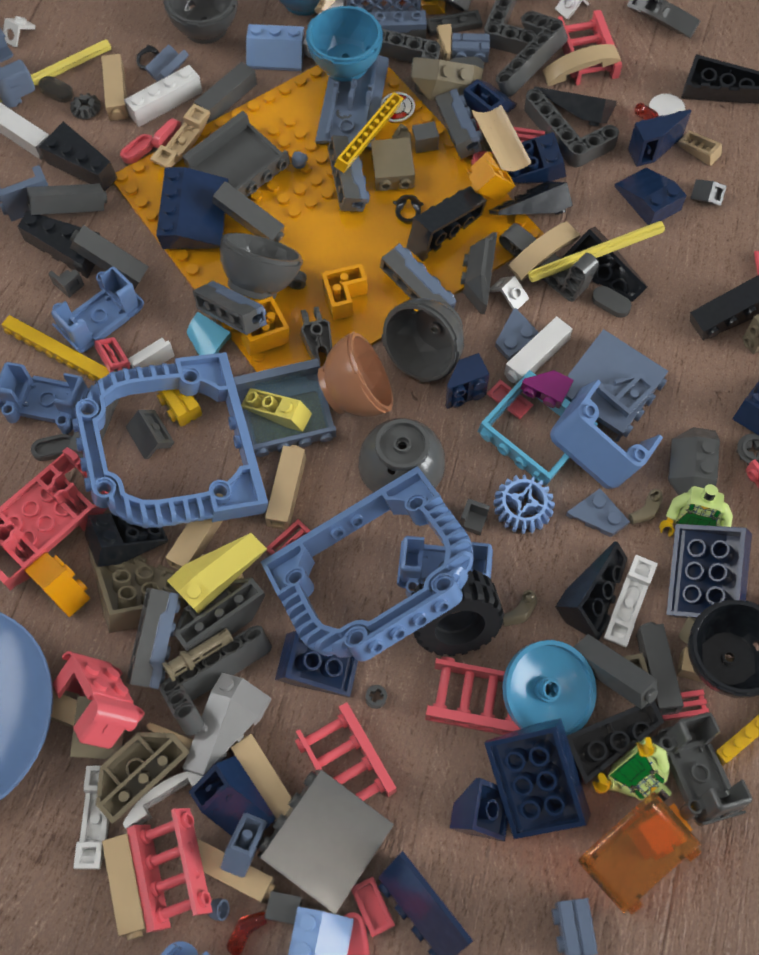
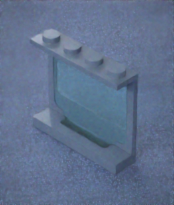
[233,358,336,457]

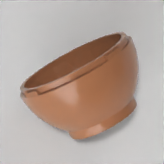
[318,332,393,417]

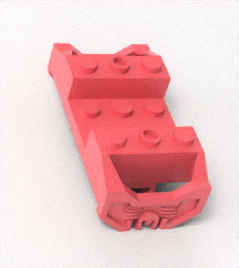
[0,447,109,591]

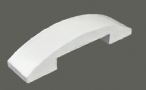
[603,555,658,648]
[73,766,109,869]
[123,771,203,829]

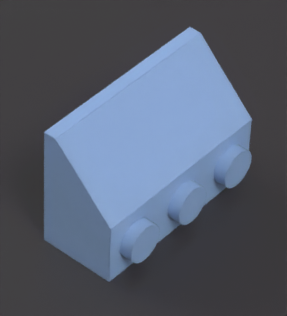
[246,24,305,71]
[288,907,354,955]

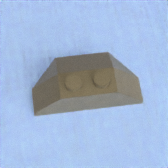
[411,57,483,101]
[96,732,190,824]

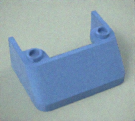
[550,379,663,489]

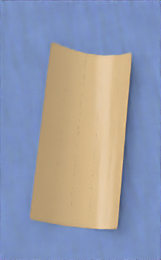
[472,105,531,171]

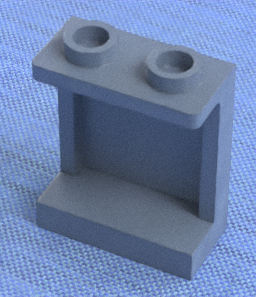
[0,165,48,221]

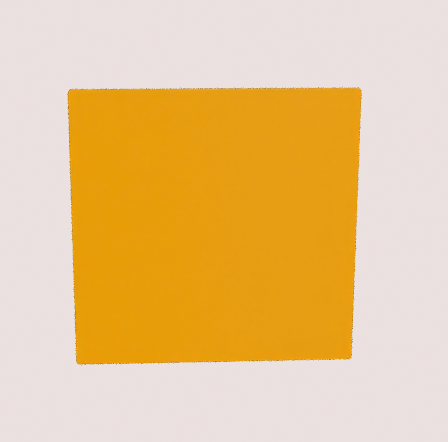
[113,65,544,372]

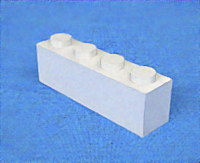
[124,65,203,127]

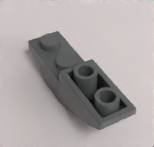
[627,0,701,39]

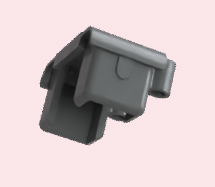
[656,712,752,826]

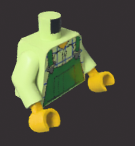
[659,484,733,537]
[592,737,672,802]

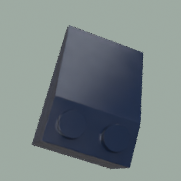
[614,167,687,225]
[275,631,358,697]

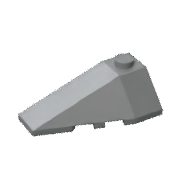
[183,673,271,776]

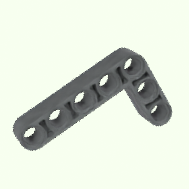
[484,0,537,55]
[496,11,568,97]
[379,29,441,95]
[524,89,619,167]
[499,223,599,302]
[159,625,272,736]

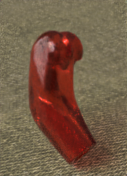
[635,103,659,120]
[227,911,268,955]

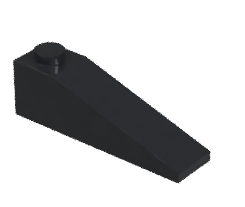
[534,86,617,127]
[489,181,573,215]
[562,227,648,302]
[555,542,627,641]

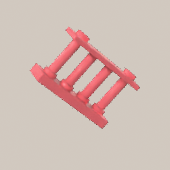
[558,10,622,85]
[425,657,520,735]
[294,702,397,801]
[127,808,212,933]

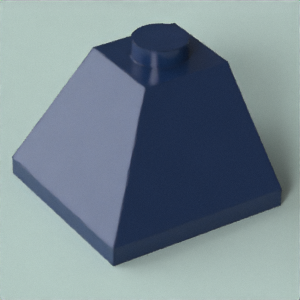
[450,778,508,841]

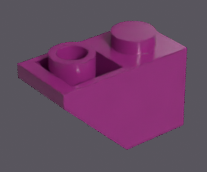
[520,370,574,409]

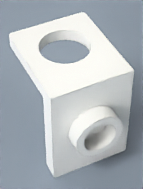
[555,0,590,20]
[3,16,36,47]
[489,276,529,310]

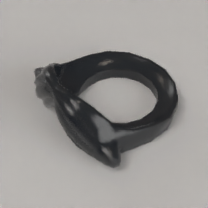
[136,45,159,71]
[393,195,424,223]

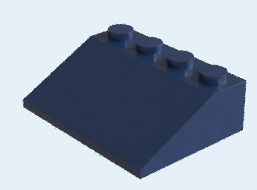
[156,167,229,249]
[666,524,752,618]
[484,718,591,839]
[378,851,473,955]

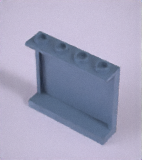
[566,329,668,442]

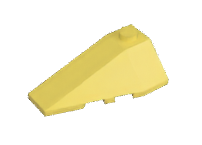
[167,533,267,614]

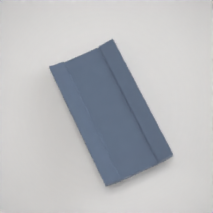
[315,55,389,150]

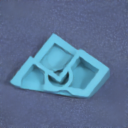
[186,312,232,355]

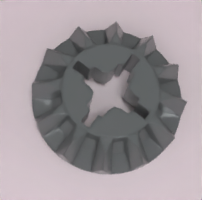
[70,92,101,119]
[736,434,759,466]

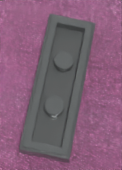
[426,10,483,37]

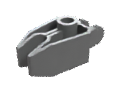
[300,307,332,365]

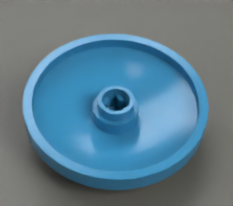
[502,640,597,736]

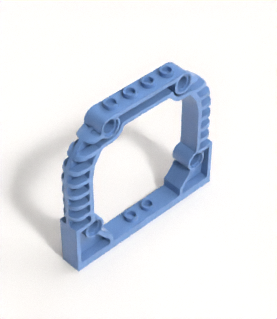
[72,352,268,528]
[261,466,473,662]

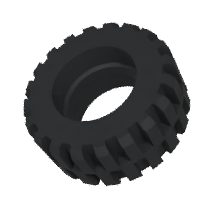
[411,570,504,656]

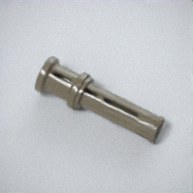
[162,628,234,682]

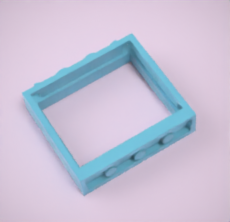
[478,370,598,486]

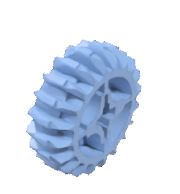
[493,474,555,534]

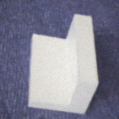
[128,338,175,368]

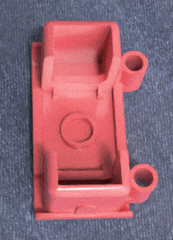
[52,651,145,749]

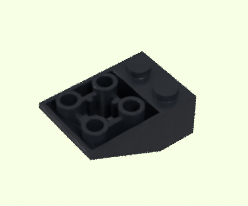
[85,513,168,567]

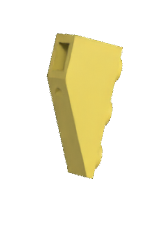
[241,388,312,432]

